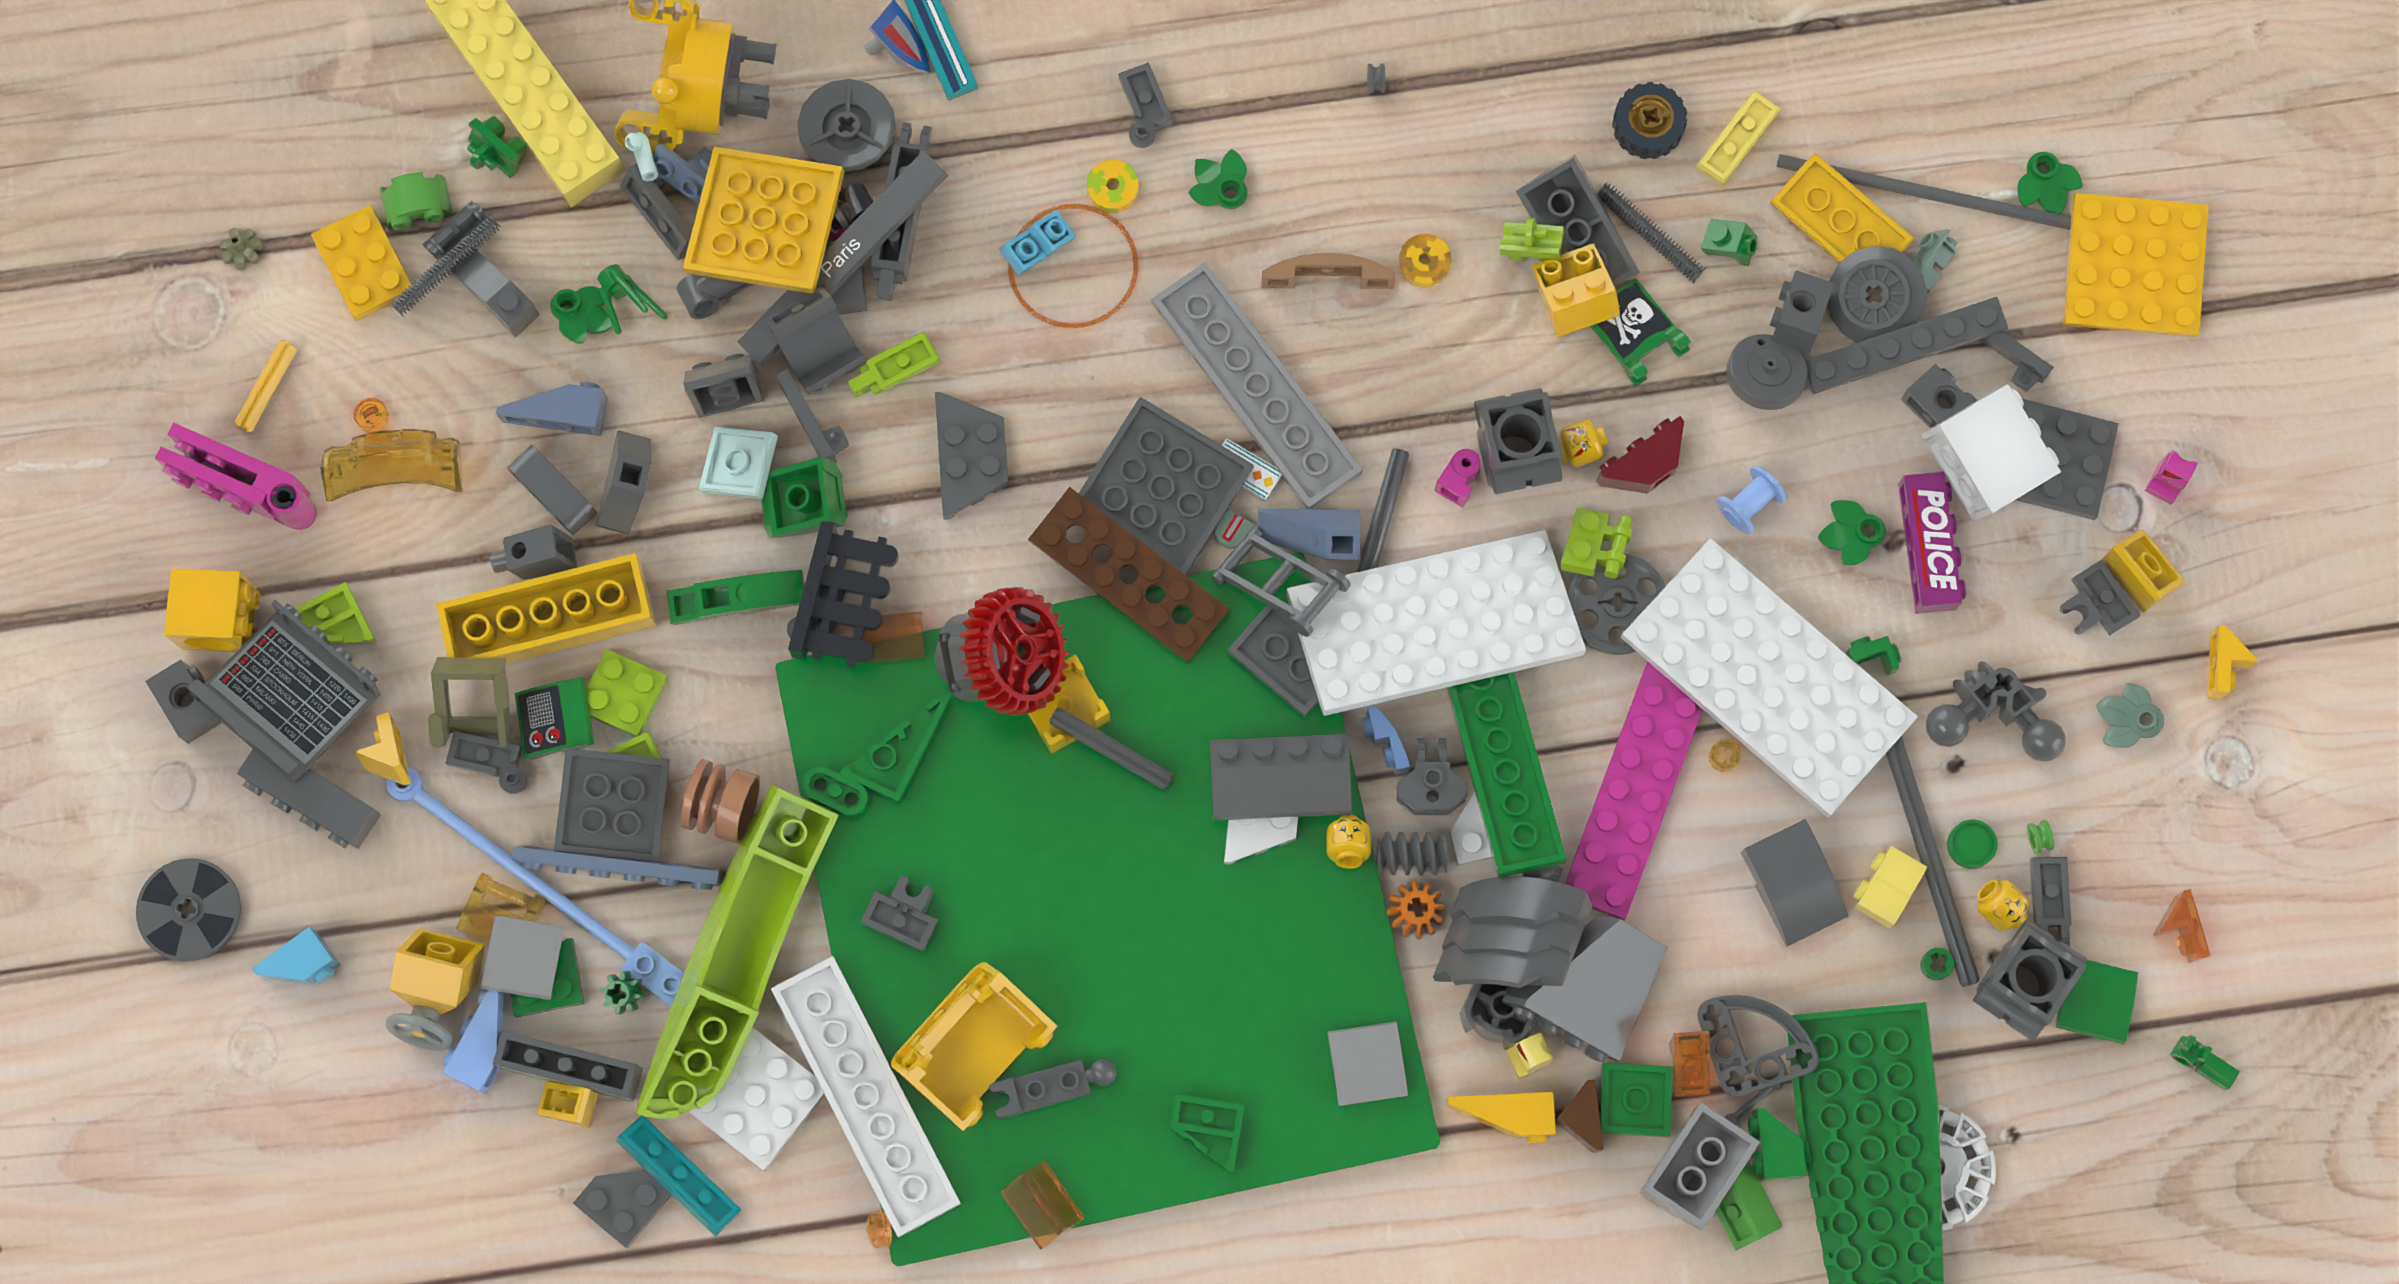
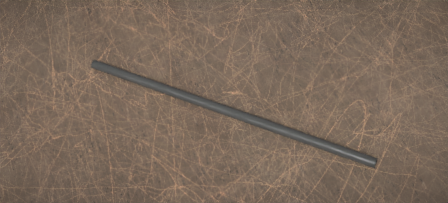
[1777,154,2071,230]

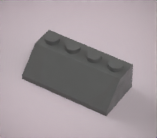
[1210,734,1352,820]

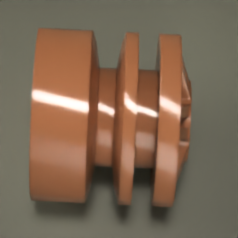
[680,759,760,844]

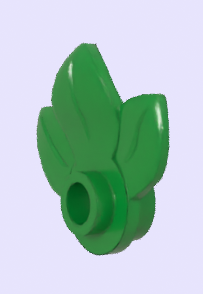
[1188,149,1247,209]
[2017,152,2083,214]
[550,286,613,344]
[1818,500,1886,565]

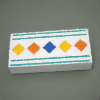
[1222,438,1282,502]

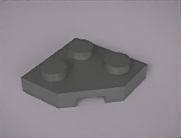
[573,1171,672,1249]

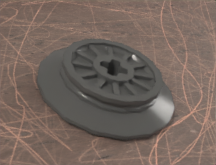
[797,79,896,173]
[1827,246,1927,342]

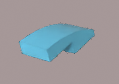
[999,209,1076,276]

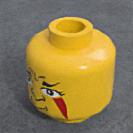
[1558,419,1608,468]

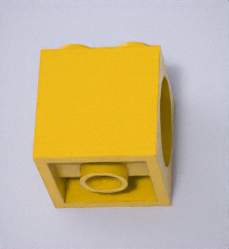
[164,568,260,652]

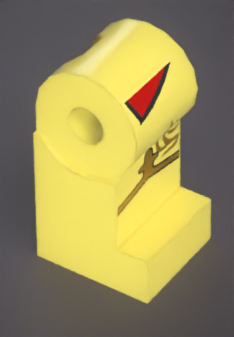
[1506,1032,1554,1079]

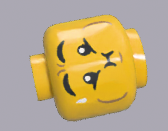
[1326,815,1371,869]
[1977,879,2029,931]

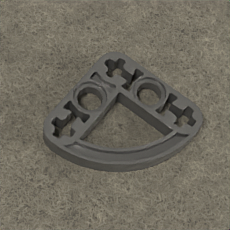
[1697,995,1820,1097]

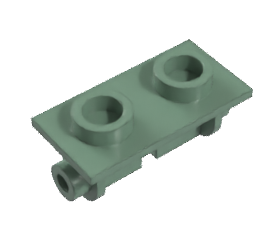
[1912,229,1957,294]

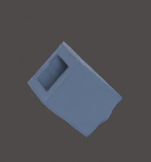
[1258,508,1360,560]

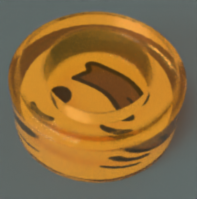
[353,398,389,433]
[867,1211,892,1248]

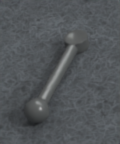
[1724,1077,1783,1125]

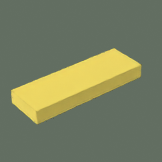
[1696,90,1781,187]

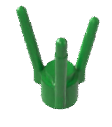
[597,264,667,334]

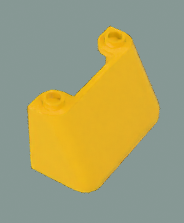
[890,962,1057,1131]

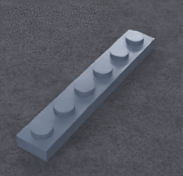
[512,845,724,890]

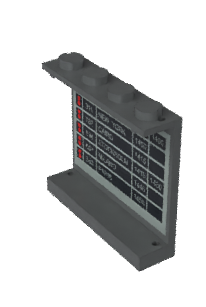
[188,600,381,784]

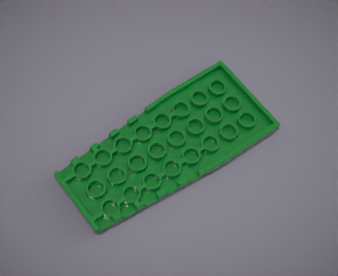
[1787,1002,1944,1284]

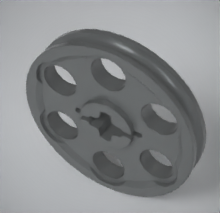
[1567,553,1666,655]

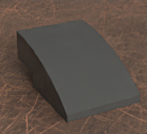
[1741,819,1848,947]

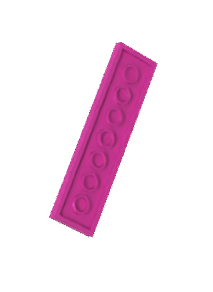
[1564,661,1703,921]

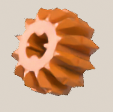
[1387,880,1446,940]

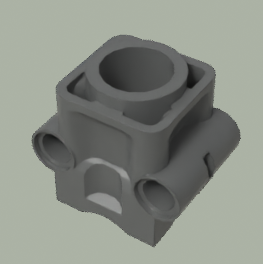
[1474,388,1562,495]
[1973,919,2087,1041]

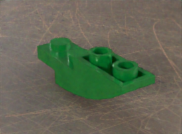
[666,569,805,625]

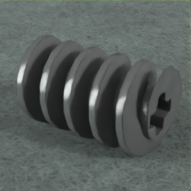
[1377,832,1448,876]

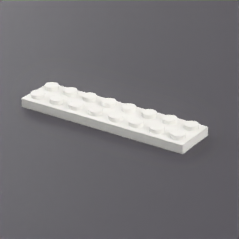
[771,956,961,1237]

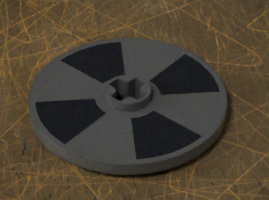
[136,858,241,962]

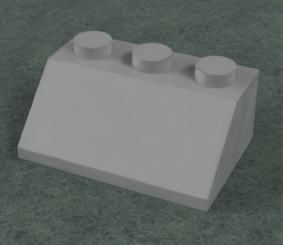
[1639,1102,1760,1230]

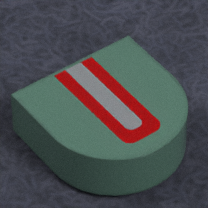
[1215,509,1255,549]

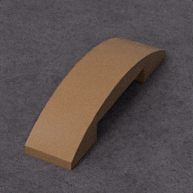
[1261,253,1395,289]

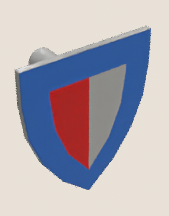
[865,0,930,74]

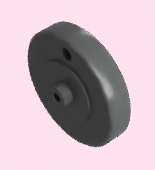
[1726,334,1808,410]

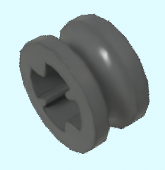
[1367,63,1385,93]

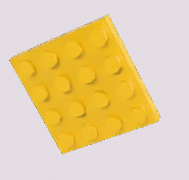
[683,146,844,294]
[2063,193,2209,337]

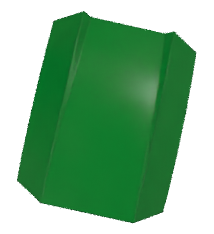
[761,457,848,538]

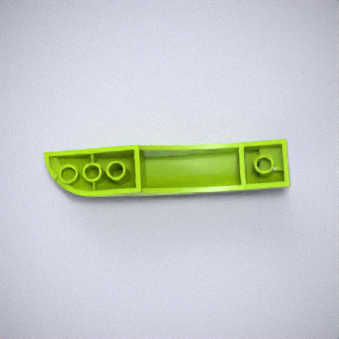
[635,784,839,1119]

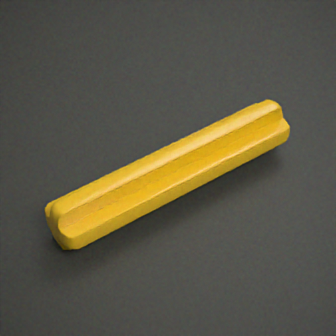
[235,340,297,432]

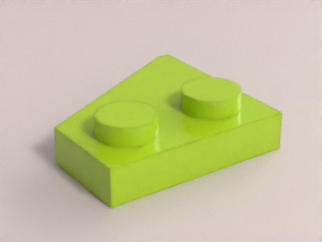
[295,582,377,644]

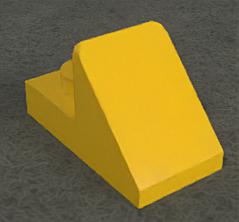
[2208,625,2258,700]
[356,712,411,785]

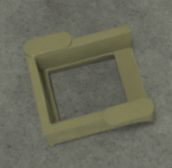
[428,657,513,748]

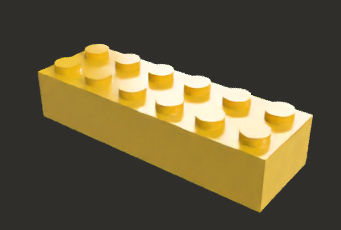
[436,553,656,665]

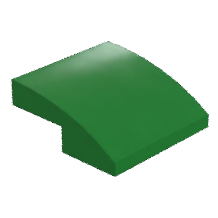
[2056,960,2138,1045]

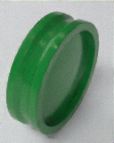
[1947,819,1998,869]

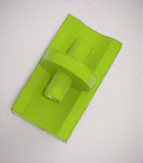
[1499,217,1564,261]

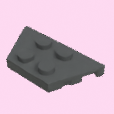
[935,392,1009,520]

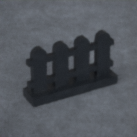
[788,521,899,668]

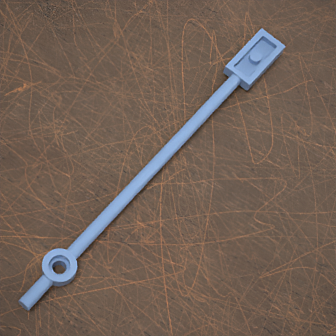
[386,767,684,1007]

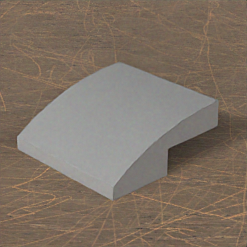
[481,915,564,1000]
[1327,1021,1408,1106]

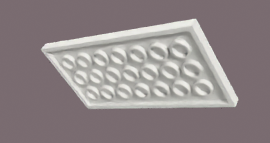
[1286,530,1586,716]
[1620,538,1918,818]

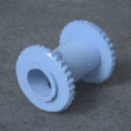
[1717,466,1786,534]

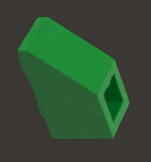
[1748,1108,1807,1181]

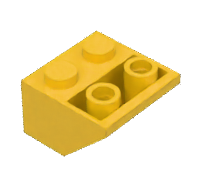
[1531,243,1620,337]

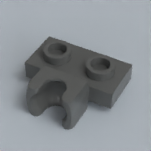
[2060,560,2140,636]
[860,875,939,953]

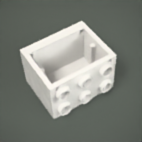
[1921,384,2061,521]

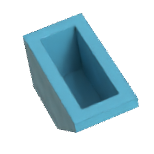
[252,927,340,985]

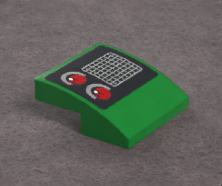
[514,678,594,760]

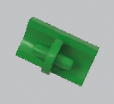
[467,116,527,178]

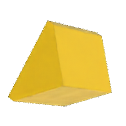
[2101,529,2185,612]

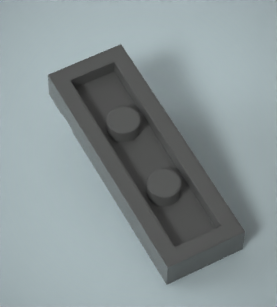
[620,163,692,260]
[1979,332,2054,392]
[776,369,849,463]

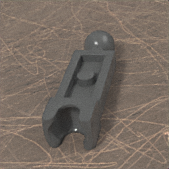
[989,1058,1117,1120]

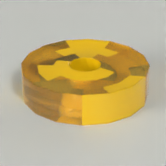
[1398,233,1452,288]

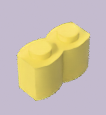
[1853,846,1927,929]

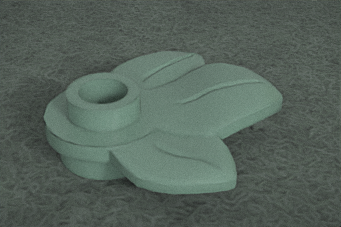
[2096,683,2164,748]

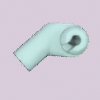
[625,132,658,181]

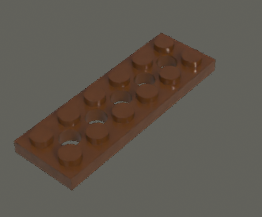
[1028,487,1230,664]

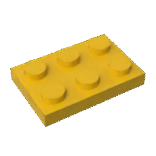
[311,205,412,321]

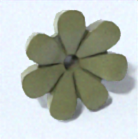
[220,228,263,270]

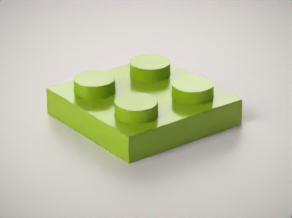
[586,649,669,737]

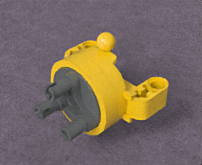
[615,0,777,152]

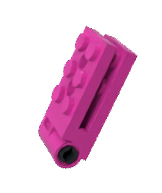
[155,422,317,530]

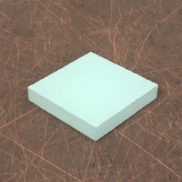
[699,426,778,499]

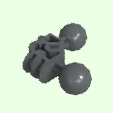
[1926,661,2066,762]

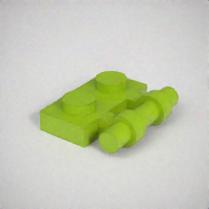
[1561,507,1633,579]

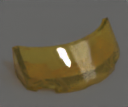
[320,429,463,502]

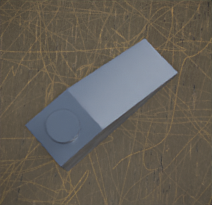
[496,382,608,436]

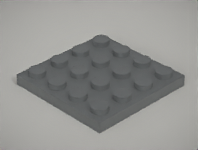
[1079,397,1254,575]

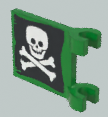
[1590,278,1691,387]

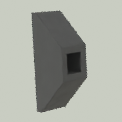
[596,430,651,535]

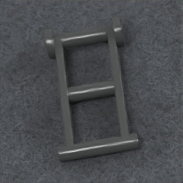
[1211,527,1351,637]

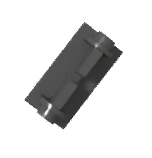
[422,201,486,261]

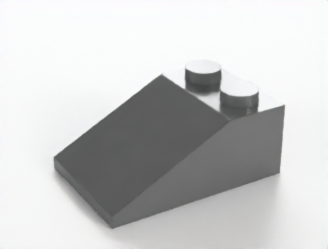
[683,354,763,418]

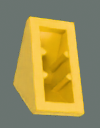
[536,1081,598,1128]

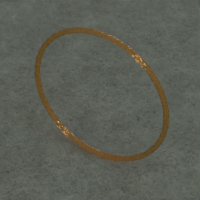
[1008,204,1138,328]

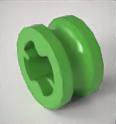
[2027,820,2054,854]

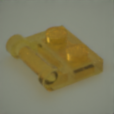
[456,873,546,942]

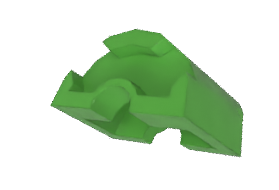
[380,172,453,230]

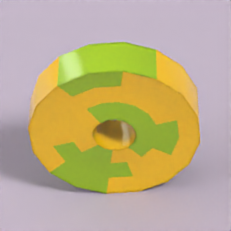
[1087,159,1139,213]

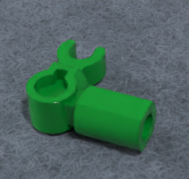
[2170,1035,2240,1091]

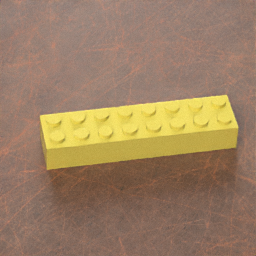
[423,0,625,207]

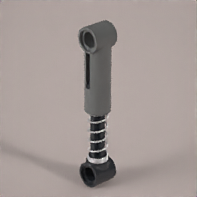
[676,183,874,320]

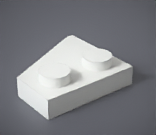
[1224,817,1298,865]

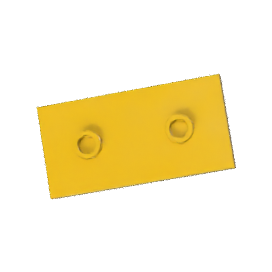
[1770,152,1915,263]

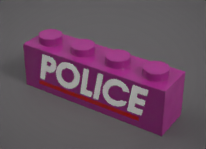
[1898,472,1966,614]

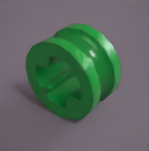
[1920,948,1954,980]

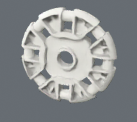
[1939,1105,1996,1231]

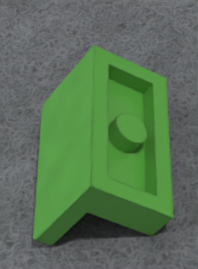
[1715,1164,1782,1250]

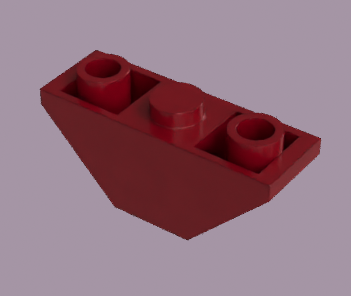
[1596,416,1684,494]

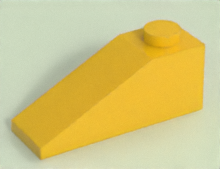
[1446,1092,1556,1144]

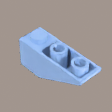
[442,989,505,1095]

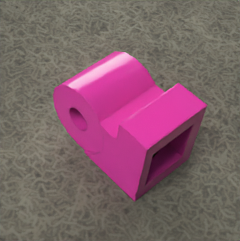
[1434,449,1481,508]

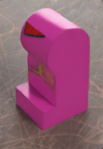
[2144,450,2198,505]

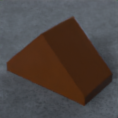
[1555,1079,1603,1153]

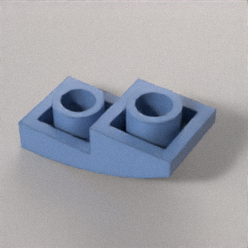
[1362,705,1410,776]

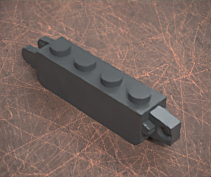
[871,122,932,301]

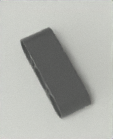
[507,444,598,535]

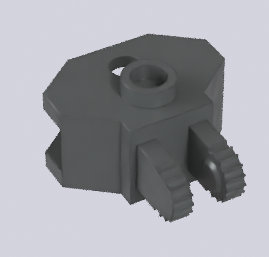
[1397,738,1467,815]

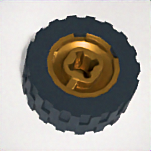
[1612,82,1687,159]

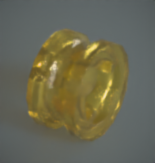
[1708,739,1741,772]

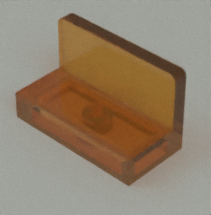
[853,612,925,664]
[1002,1161,1085,1249]

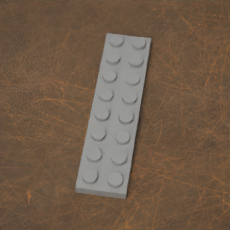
[1151,262,1363,509]

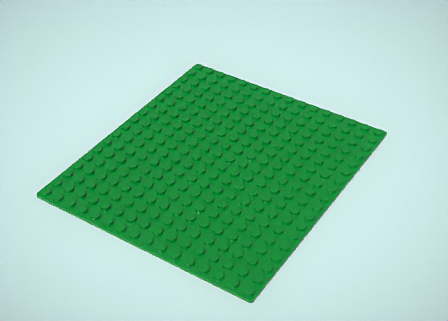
[775,552,1440,1267]

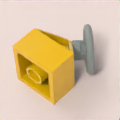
[385,928,485,1051]

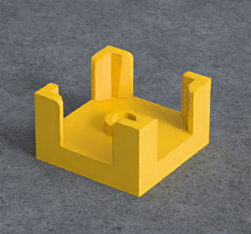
[1028,654,1111,754]

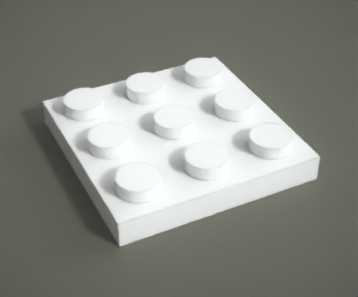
[689,1027,825,1171]

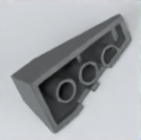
[1516,154,1640,287]

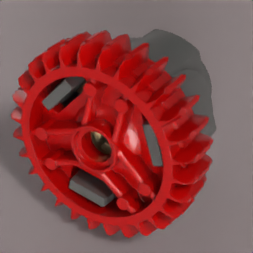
[935,587,1070,715]

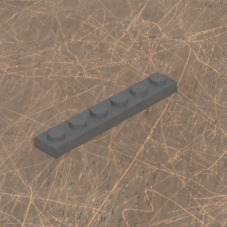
[1805,296,2008,394]

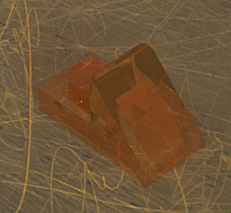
[2153,889,2211,964]
[1669,1031,1710,1097]

